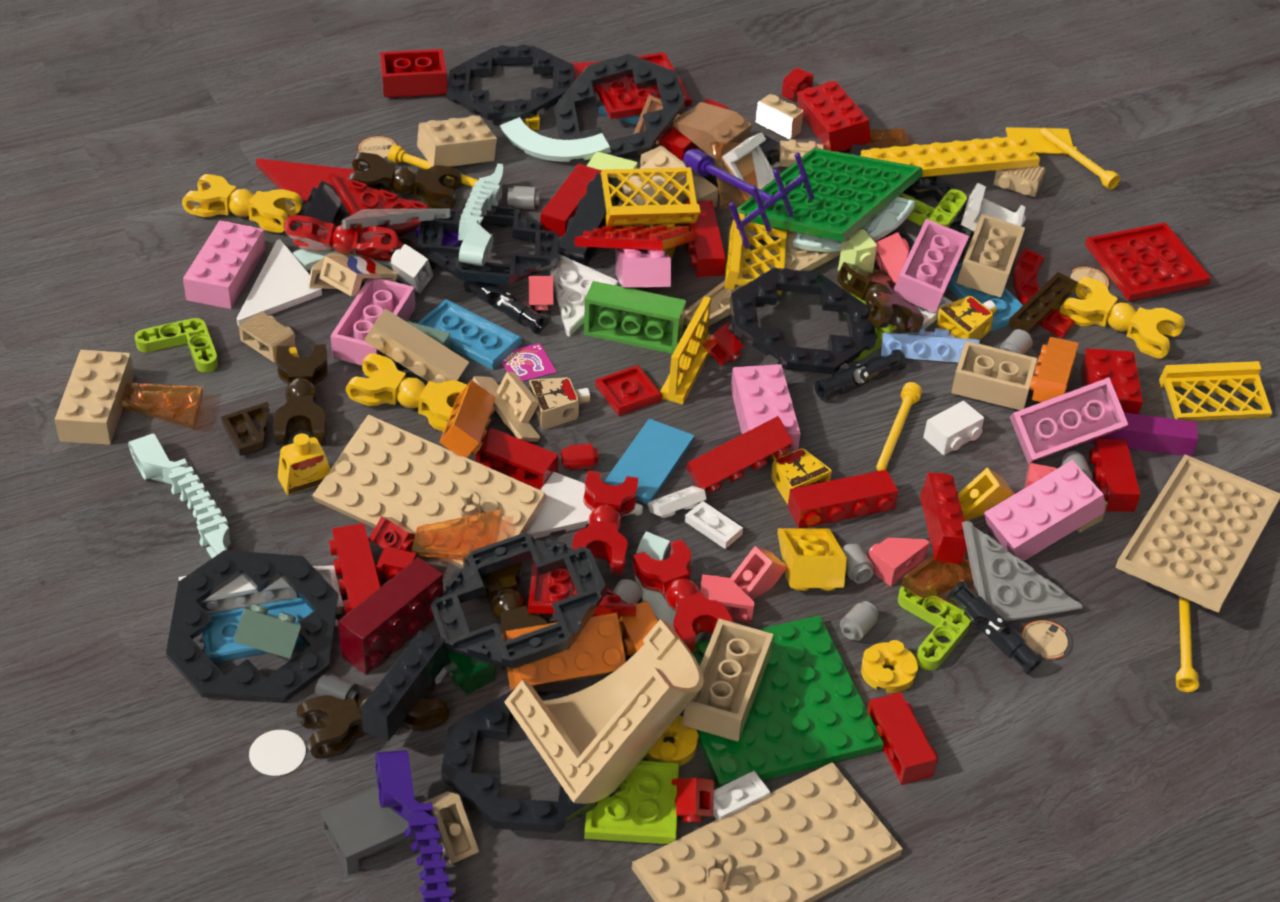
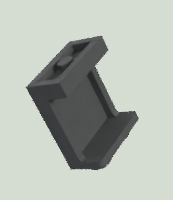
[321,788,415,875]

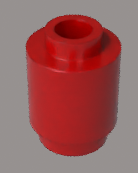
[561,443,599,471]

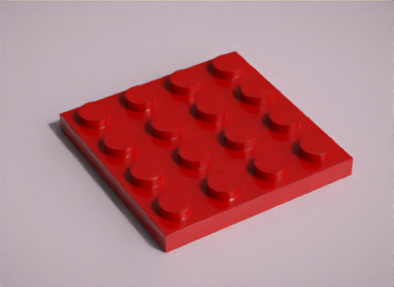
[585,52,692,120]
[1085,222,1211,302]
[575,225,697,250]

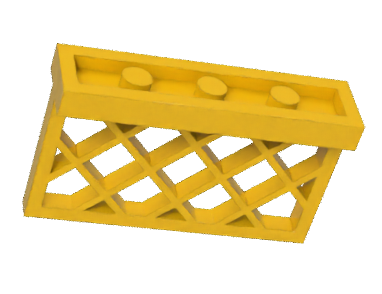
[601,167,700,226]
[724,213,787,295]
[660,296,712,405]
[1159,361,1272,421]

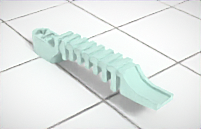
[458,164,503,267]
[128,433,231,558]

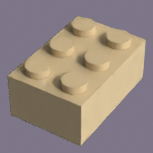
[417,116,497,167]
[620,149,697,227]
[951,341,1037,410]

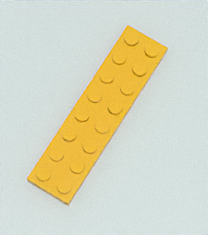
[861,135,1040,177]

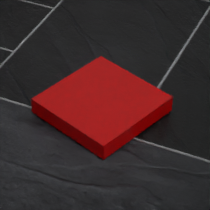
[595,365,662,416]

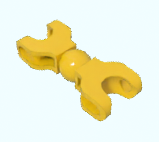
[182,174,303,233]
[1060,277,1185,358]
[346,353,467,431]

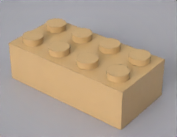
[956,214,1025,298]
[54,350,134,445]
[683,619,773,742]

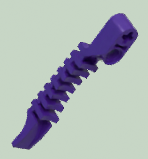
[375,750,452,902]

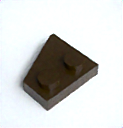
[221,402,270,456]

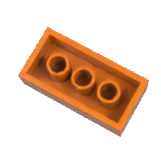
[502,613,626,690]

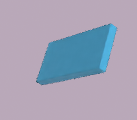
[948,263,1023,332]
[417,299,522,370]
[604,419,694,505]
[202,597,313,663]

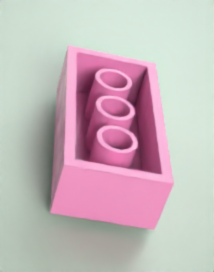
[893,219,969,313]
[183,221,266,309]
[615,248,671,287]
[330,278,415,367]
[731,364,801,453]
[1010,378,1128,464]
[984,460,1105,561]

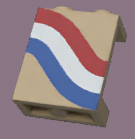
[319,256,398,296]

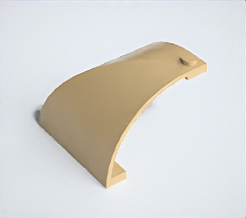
[504,619,704,804]

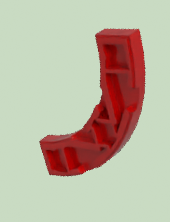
[1013,248,1075,339]

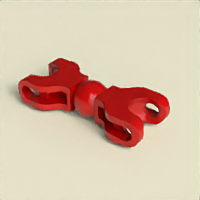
[284,215,404,263]
[572,470,639,575]
[633,539,734,653]

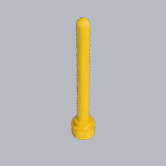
[1040,128,1121,190]
[387,144,479,187]
[876,382,922,471]
[1176,597,1199,692]

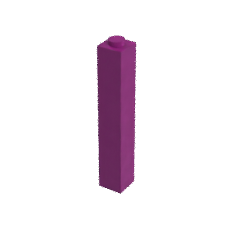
[1086,413,1198,457]

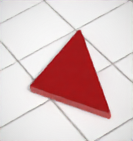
[255,158,355,208]
[328,173,436,236]
[528,561,636,616]

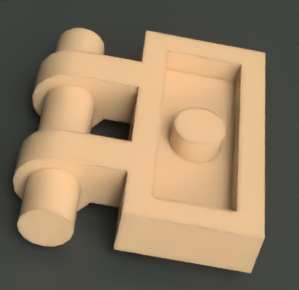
[779,139,824,168]

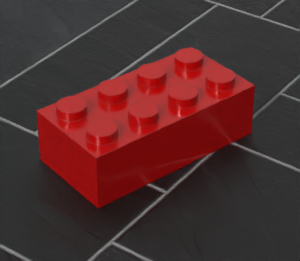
[797,81,871,152]

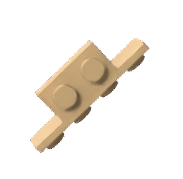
[472,372,540,442]

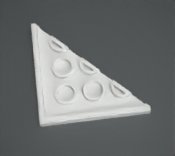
[237,239,322,326]
[548,254,620,337]
[525,472,643,539]

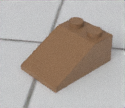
[672,102,752,161]

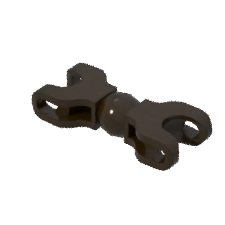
[347,152,462,209]
[837,262,924,335]
[274,344,328,445]
[463,557,548,669]
[296,680,450,759]

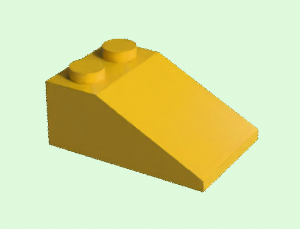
[777,528,847,591]

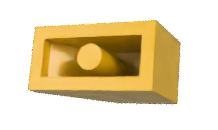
[958,468,1014,521]

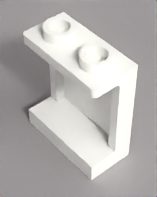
[721,132,775,202]
[961,183,1026,231]

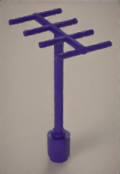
[683,149,815,249]

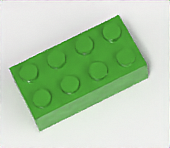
[584,281,686,354]

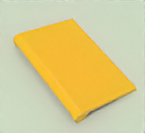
[1006,127,1077,155]

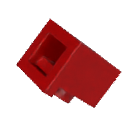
[781,67,814,102]
[702,322,743,366]
[368,516,417,552]
[376,547,416,586]
[672,778,714,823]

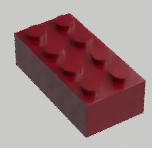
[338,557,444,675]

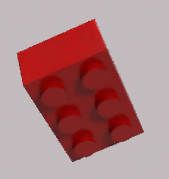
[380,49,447,98]
[1080,348,1143,414]

